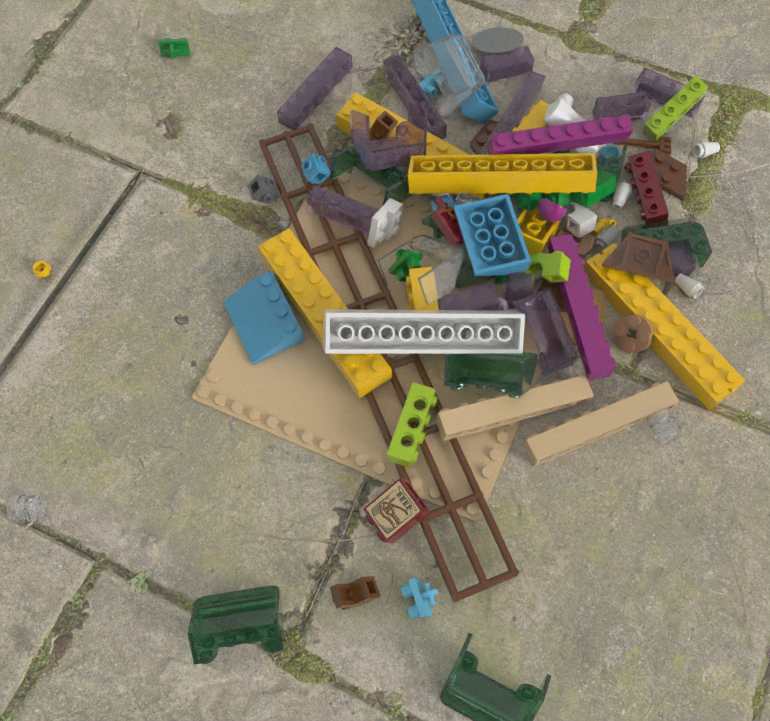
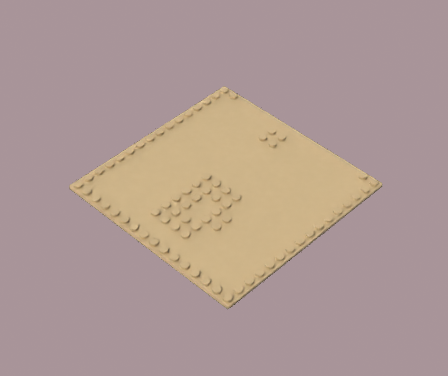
[192,167,585,522]

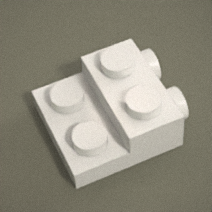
[367,198,403,248]

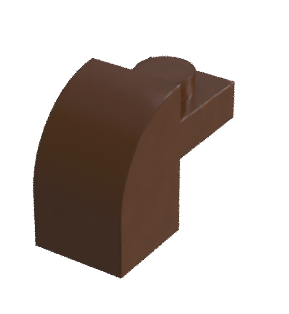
[359,111,398,153]
[330,576,380,610]

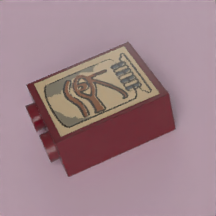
[363,478,431,543]

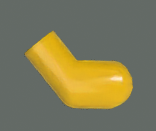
[590,218,617,236]

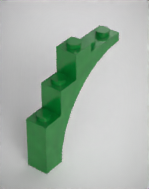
[503,169,617,212]

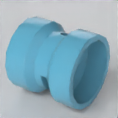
[599,145,620,170]

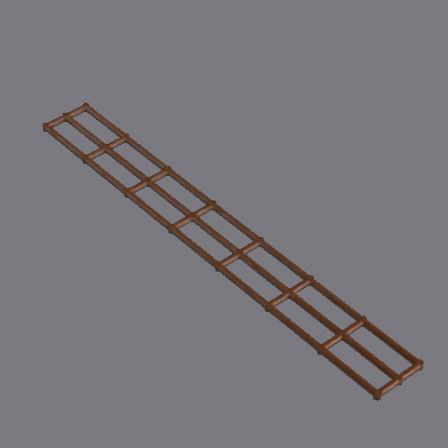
[259,123,519,603]

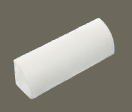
[544,98,606,159]

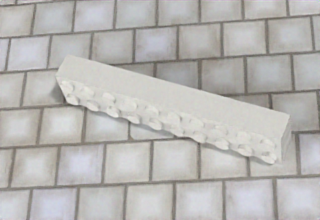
[323,309,525,354]

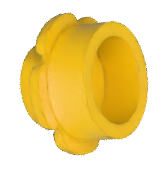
[33,261,51,278]

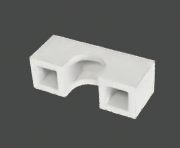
[564,201,597,238]

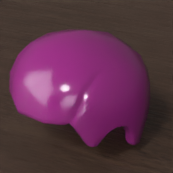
[537,198,567,222]

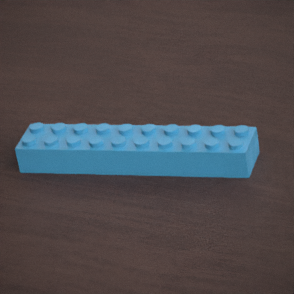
[411,0,500,124]

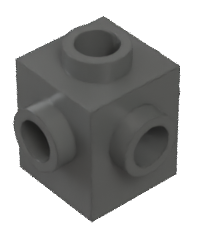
[247,175,279,204]

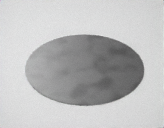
[472,27,524,53]

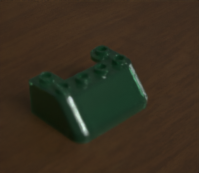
[620,219,712,268]
[444,351,538,398]
[187,585,284,665]

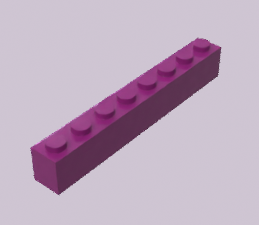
[487,115,633,155]
[547,234,616,380]

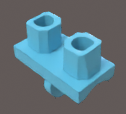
[418,69,448,99]
[401,578,439,618]

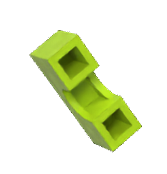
[508,251,571,284]

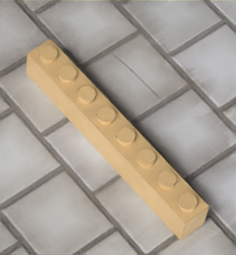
[435,375,594,441]
[524,381,679,467]

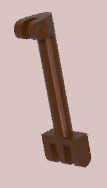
[612,136,671,155]

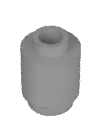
[594,225,620,251]

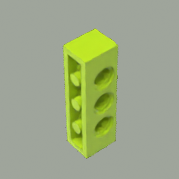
[643,76,709,141]
[387,382,438,468]

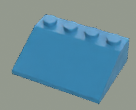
[453,194,531,276]
[223,271,305,365]

